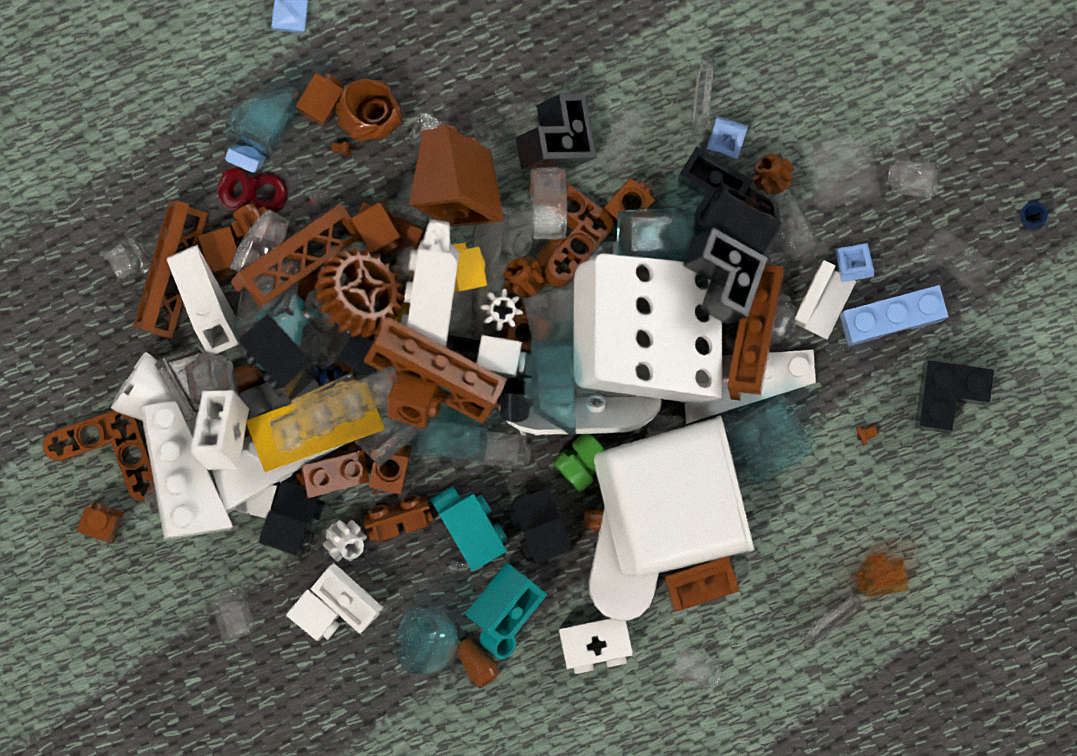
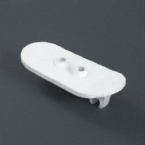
[499,384,662,436]
[589,508,658,621]

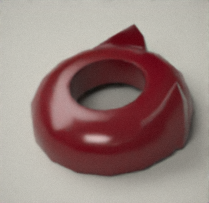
[218,168,257,210]
[248,173,288,214]

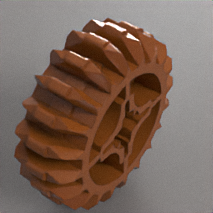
[314,247,405,338]

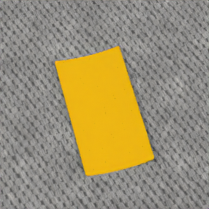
[246,379,385,472]

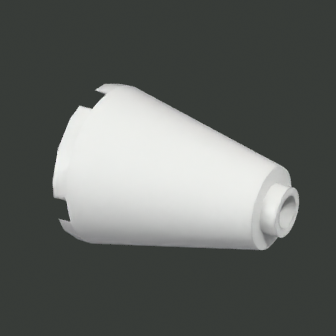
[110,352,198,433]

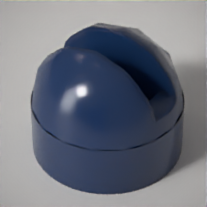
[1020,202,1048,231]
[319,365,346,391]

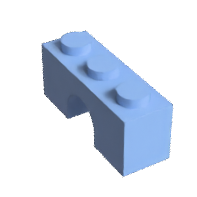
[840,285,948,347]

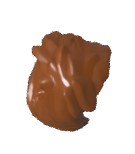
[336,78,403,142]

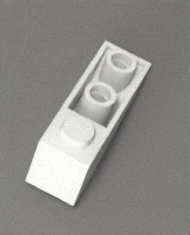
[167,245,242,357]

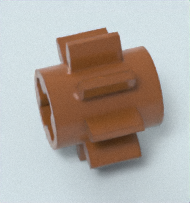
[752,154,794,195]
[230,203,272,244]
[503,256,545,299]

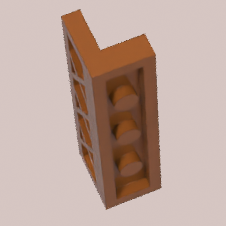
[133,200,208,339]
[231,203,362,308]
[727,264,784,401]
[363,317,507,424]

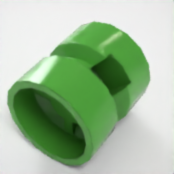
[552,433,605,493]

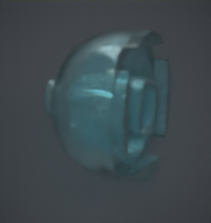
[396,607,459,674]

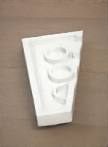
[684,350,816,424]
[141,401,233,540]
[212,436,342,514]

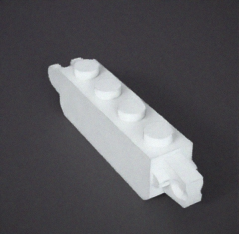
[401,220,460,376]

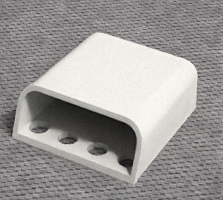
[573,254,722,404]
[594,415,755,577]

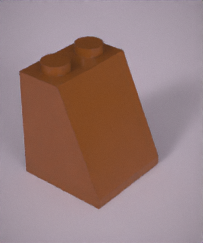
[409,124,503,227]

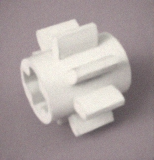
[480,289,523,330]
[323,520,367,562]

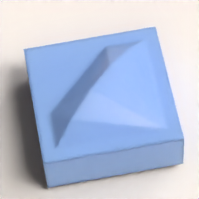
[271,0,308,33]
[706,116,748,159]
[225,144,266,173]
[835,243,874,282]

